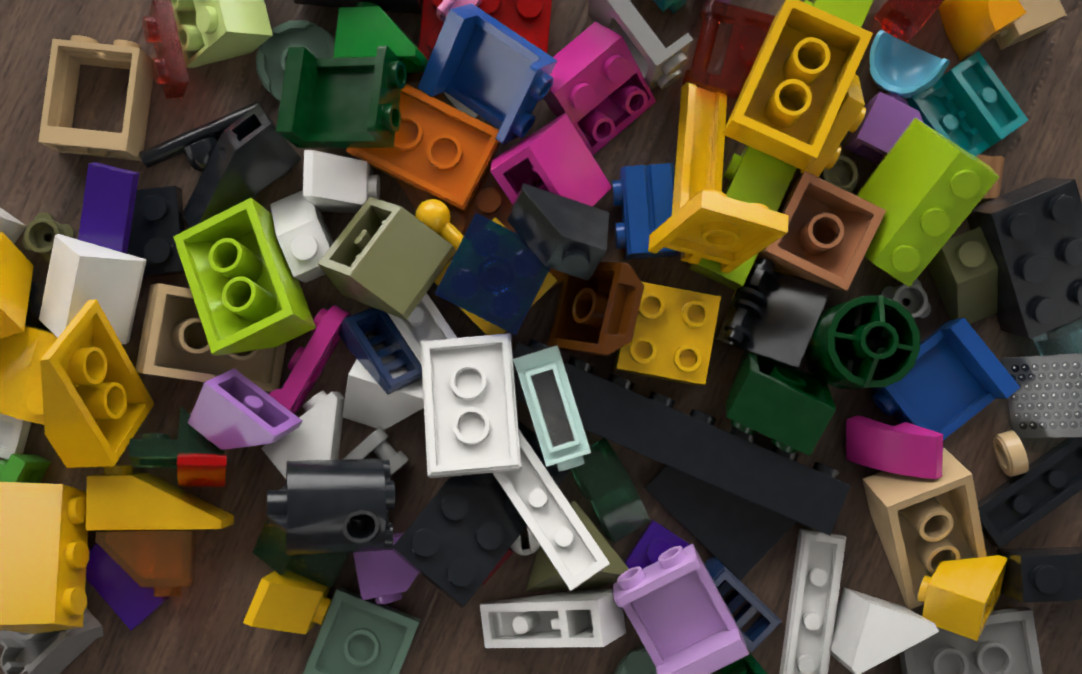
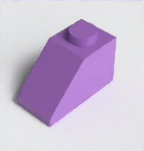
[844,92,923,165]
[188,368,303,450]
[353,532,419,604]

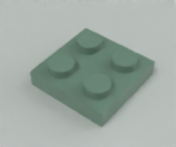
[303,587,421,674]

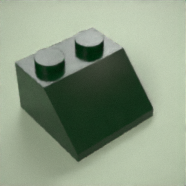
[726,351,836,456]

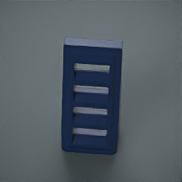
[338,307,422,395]
[704,556,782,653]

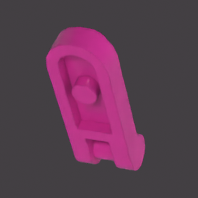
[269,305,351,414]

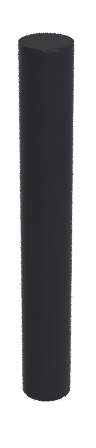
[140,101,264,168]

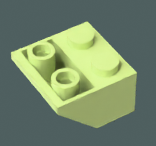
[166,0,273,68]

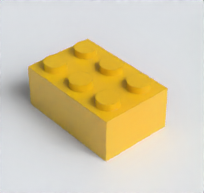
[722,0,873,171]

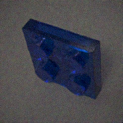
[435,213,550,335]

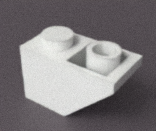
[261,390,345,479]

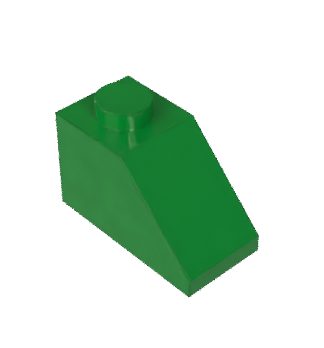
[333,2,429,73]

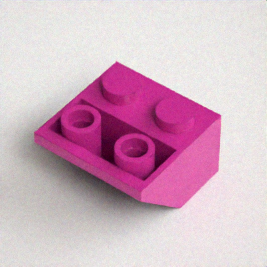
[543,21,657,155]
[490,112,612,207]

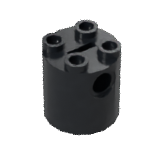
[267,459,395,556]

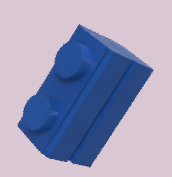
[611,163,679,260]

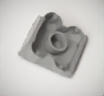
[0,608,103,674]

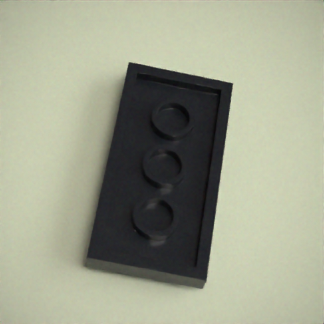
[392,420,572,608]

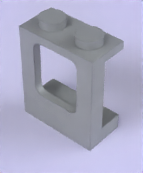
[587,0,693,90]

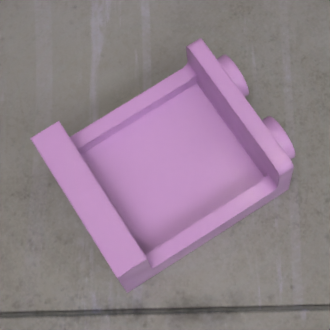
[613,544,749,674]

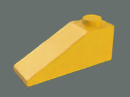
[86,465,234,530]

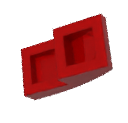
[177,453,227,487]

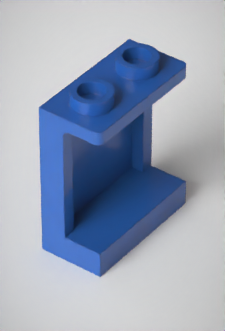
[418,3,557,144]
[871,317,1021,440]

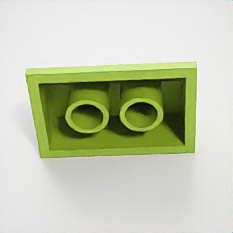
[856,117,999,287]
[173,198,316,356]

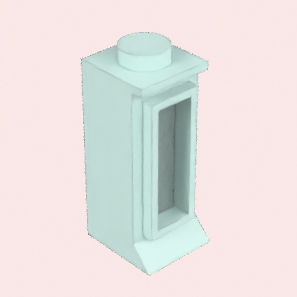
[513,345,591,471]

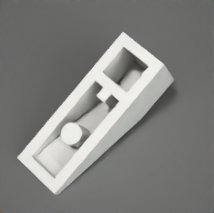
[480,589,626,648]

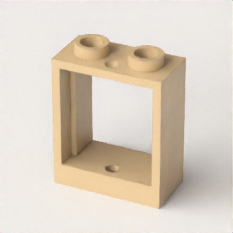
[38,35,155,161]

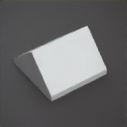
[39,234,146,344]
[831,587,939,674]

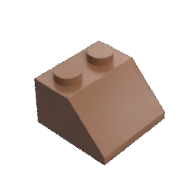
[756,171,886,291]

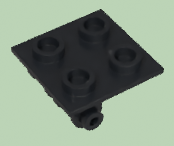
[715,258,832,369]

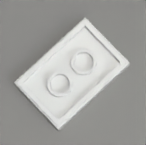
[420,333,522,478]

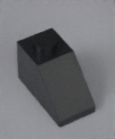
[507,183,609,281]

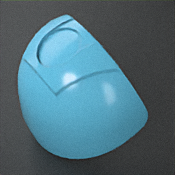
[869,30,951,98]

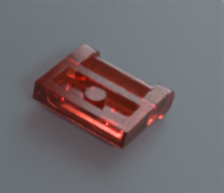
[682,0,775,99]

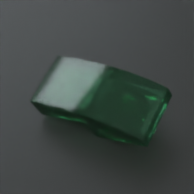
[571,438,650,543]

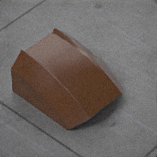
[547,262,644,356]

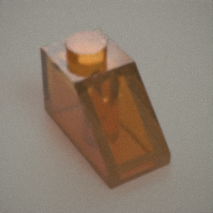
[95,531,196,597]

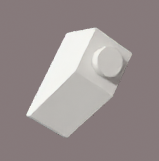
[303,150,380,213]
[270,190,334,283]

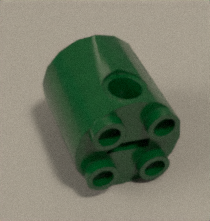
[805,295,920,389]

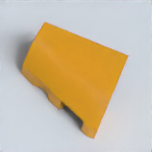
[937,0,1026,61]

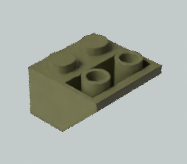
[318,196,456,320]

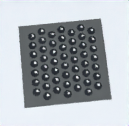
[1001,353,1082,438]

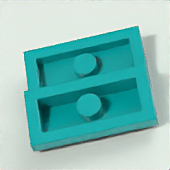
[907,51,1028,157]

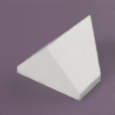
[342,335,424,430]

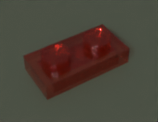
[143,0,189,99]

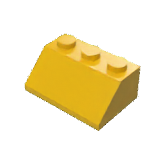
[0,482,89,634]

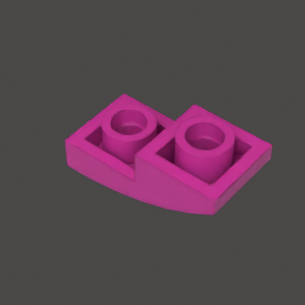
[846,415,943,479]

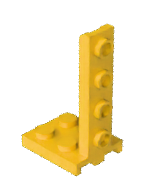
[648,82,789,273]

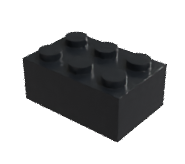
[967,178,1082,339]

